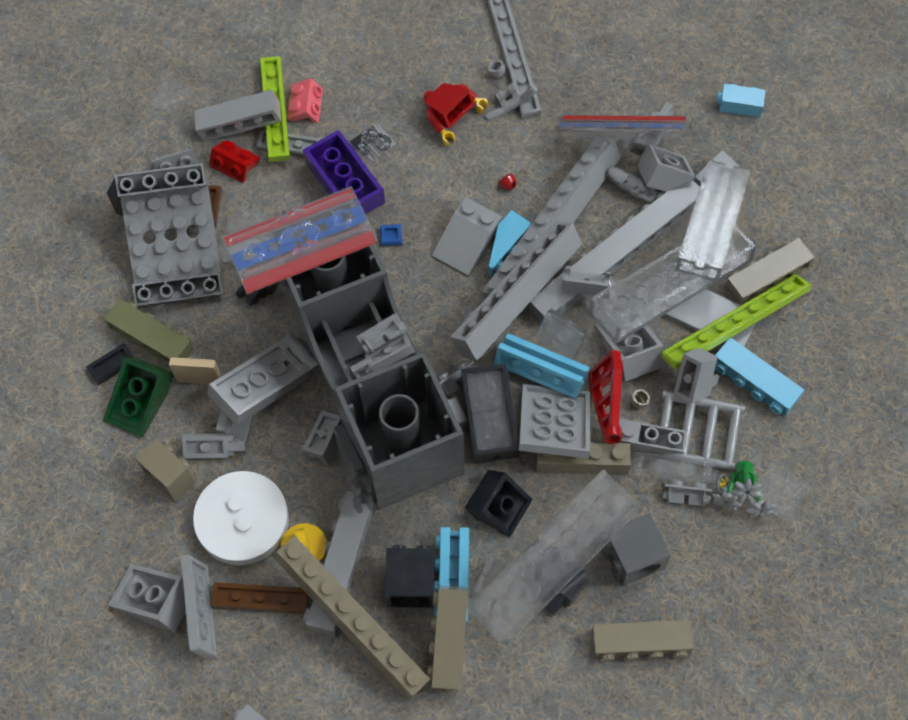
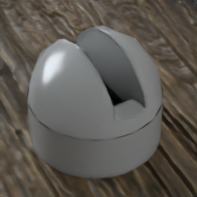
[488,60,505,78]

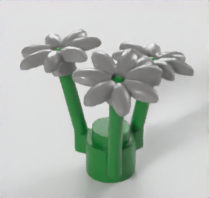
[712,461,777,519]

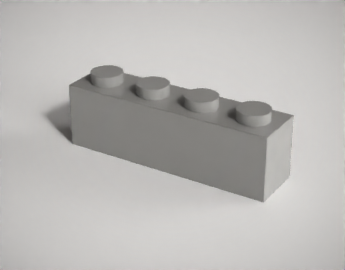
[194,90,281,141]

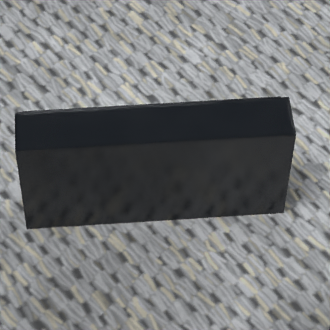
[86,343,134,385]

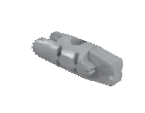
[608,167,658,204]

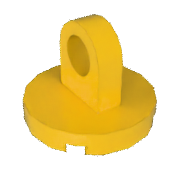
[281,523,327,563]

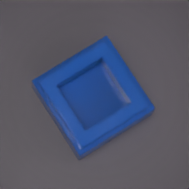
[380,224,403,247]

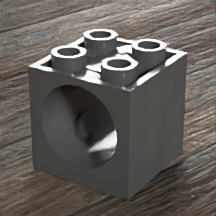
[601,513,671,586]

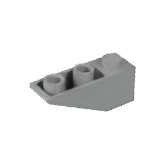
[619,419,687,454]

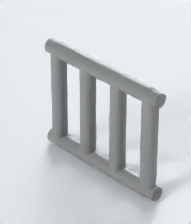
[651,391,745,471]

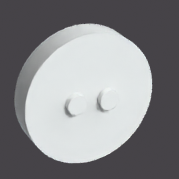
[193,471,289,565]

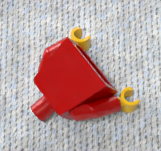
[424,83,488,146]

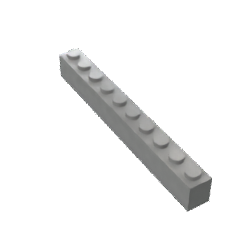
[482,135,621,299]
[528,180,705,327]

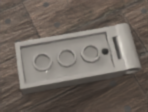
[207,334,320,426]

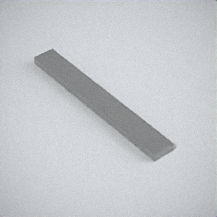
[487,0,542,119]

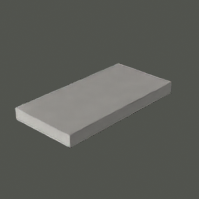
[661,277,757,347]
[181,554,217,660]

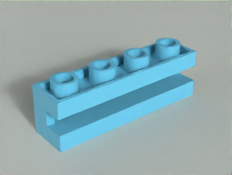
[494,333,590,399]
[715,338,804,417]
[434,527,469,626]

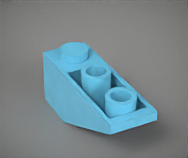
[489,210,532,278]

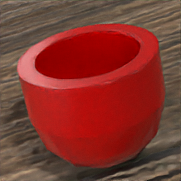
[498,172,517,191]

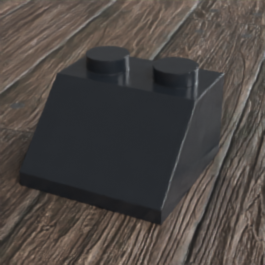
[465,470,533,537]

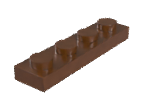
[211,582,309,614]

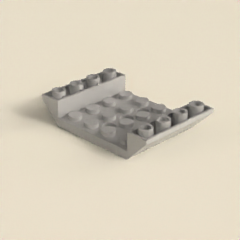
[114,163,223,306]

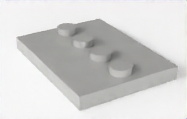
[519,384,590,458]

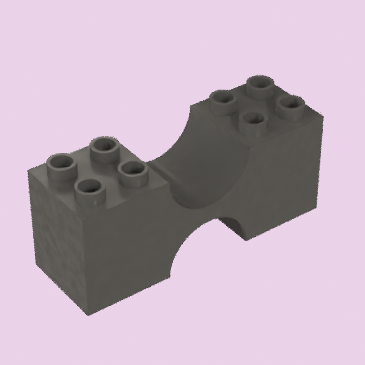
[266,200,464,510]

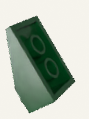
[103,357,174,437]

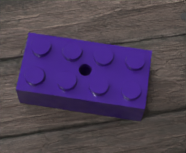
[303,130,385,215]

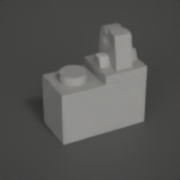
[674,348,719,404]

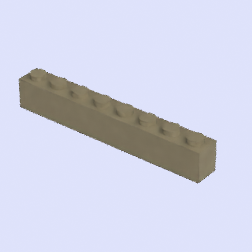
[274,536,430,700]

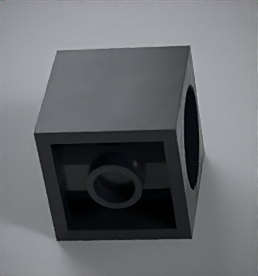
[384,545,436,608]

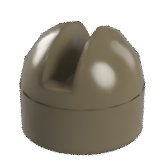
[630,389,650,409]

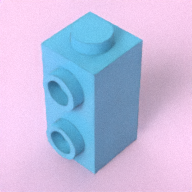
[716,84,766,118]

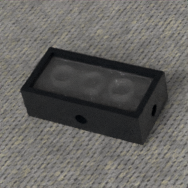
[461,363,520,464]

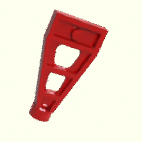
[588,349,623,444]

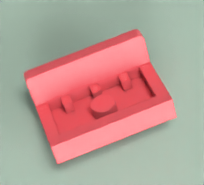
[287,78,323,123]

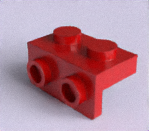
[209,140,260,183]

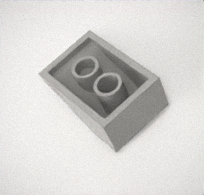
[432,197,502,276]
[595,310,666,382]
[108,564,186,633]

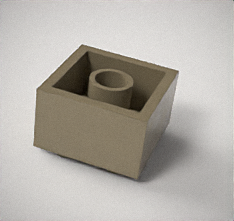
[135,438,195,502]

